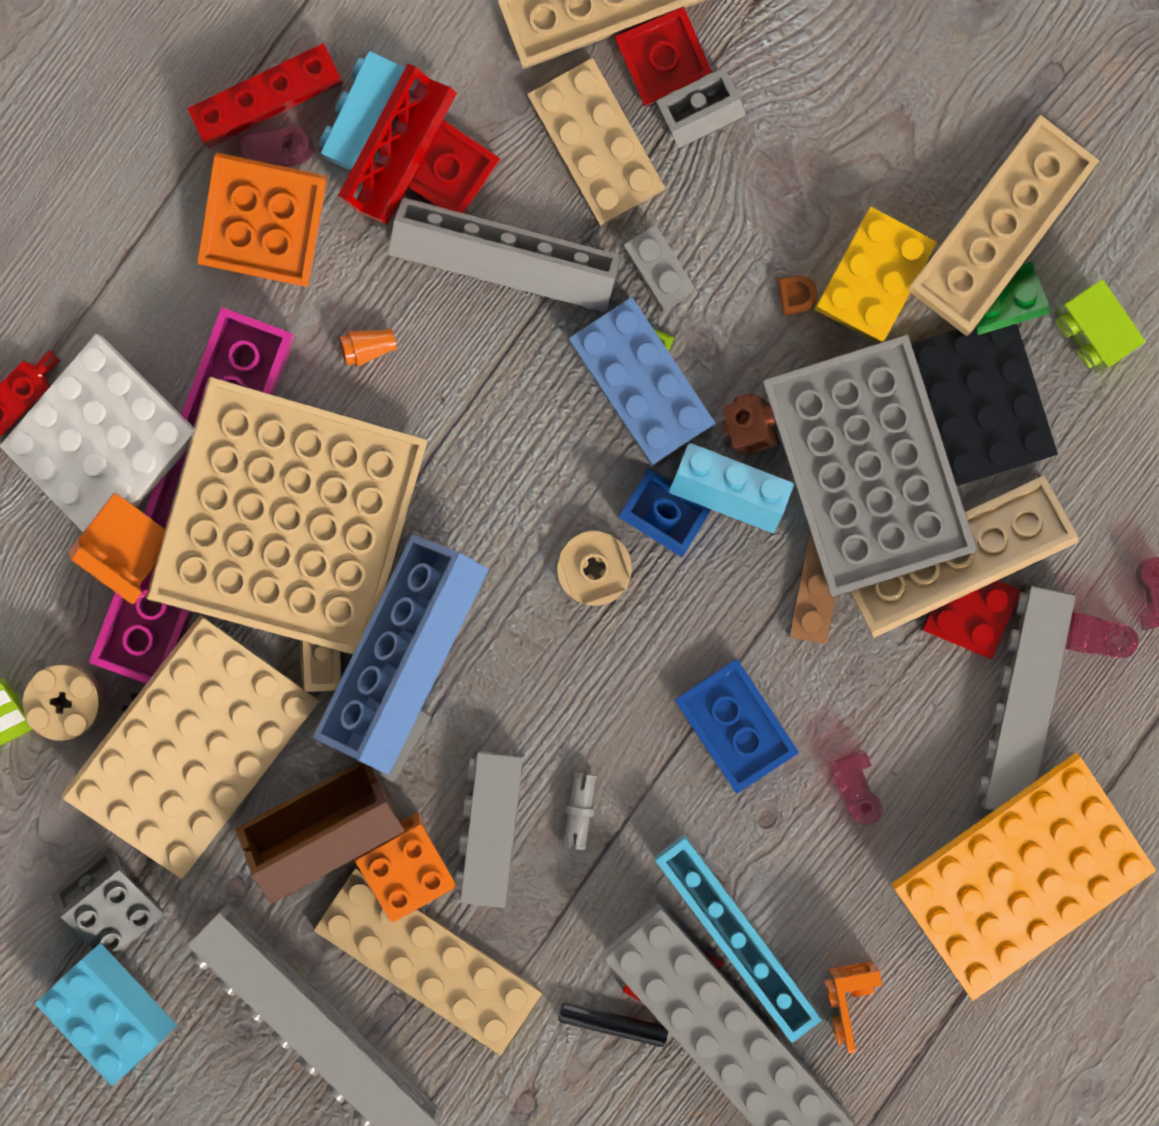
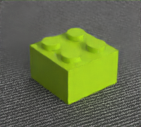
[1054,279,1146,372]

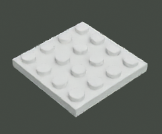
[0,334,194,532]

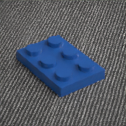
[674,658,799,794]

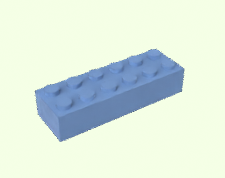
[313,534,489,775]

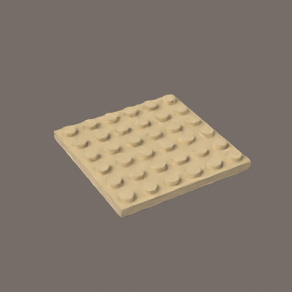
[146,377,428,654]

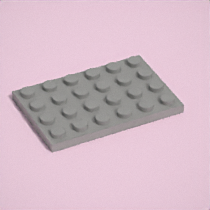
[763,334,977,597]

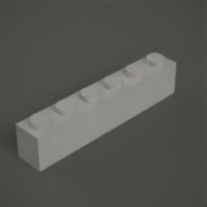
[388,198,621,313]
[976,586,1076,810]

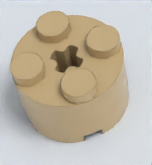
[23,664,105,741]

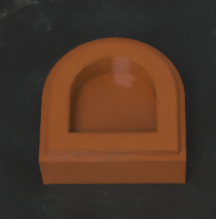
[777,275,818,316]

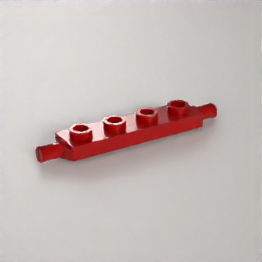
[0,349,61,436]

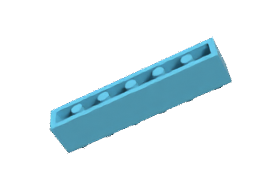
[654,834,822,1043]

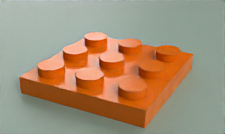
[197,153,328,287]

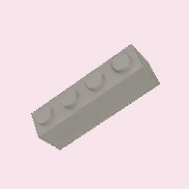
[454,751,524,908]

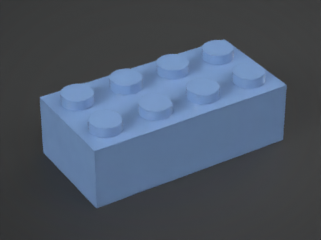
[569,297,715,466]

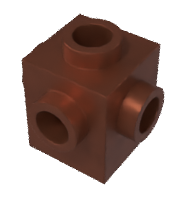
[722,393,780,456]

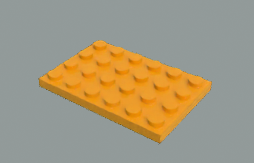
[891,753,1156,1001]

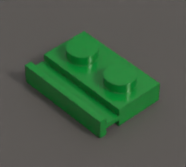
[975,262,1050,335]

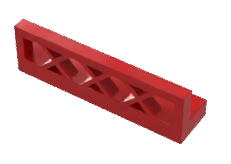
[338,63,457,225]

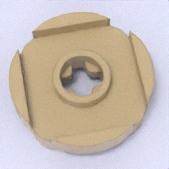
[557,531,632,606]

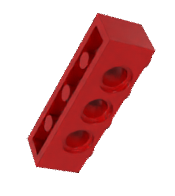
[187,43,343,148]

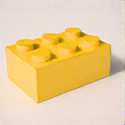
[814,207,937,344]

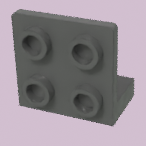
[52,848,163,957]

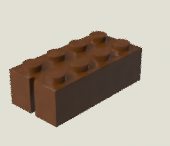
[235,761,405,904]

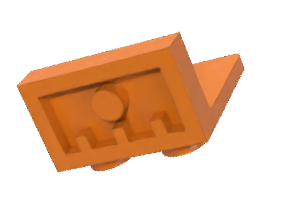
[68,493,165,604]
[354,812,456,922]
[824,961,883,1054]

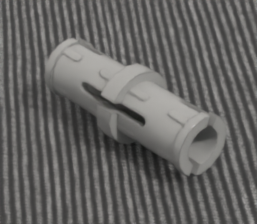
[562,772,597,850]

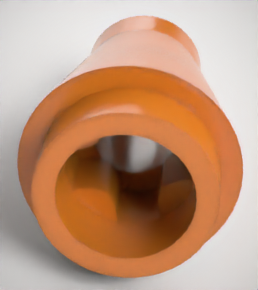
[339,328,397,367]

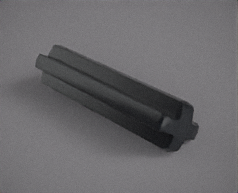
[558,1002,668,1047]

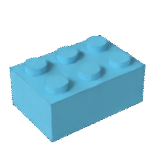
[35,943,178,1086]

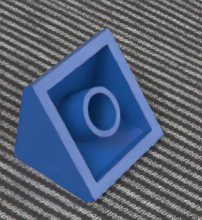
[618,469,712,558]

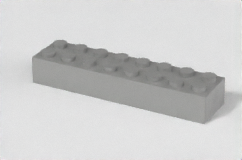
[602,902,857,1126]
[187,905,442,1126]

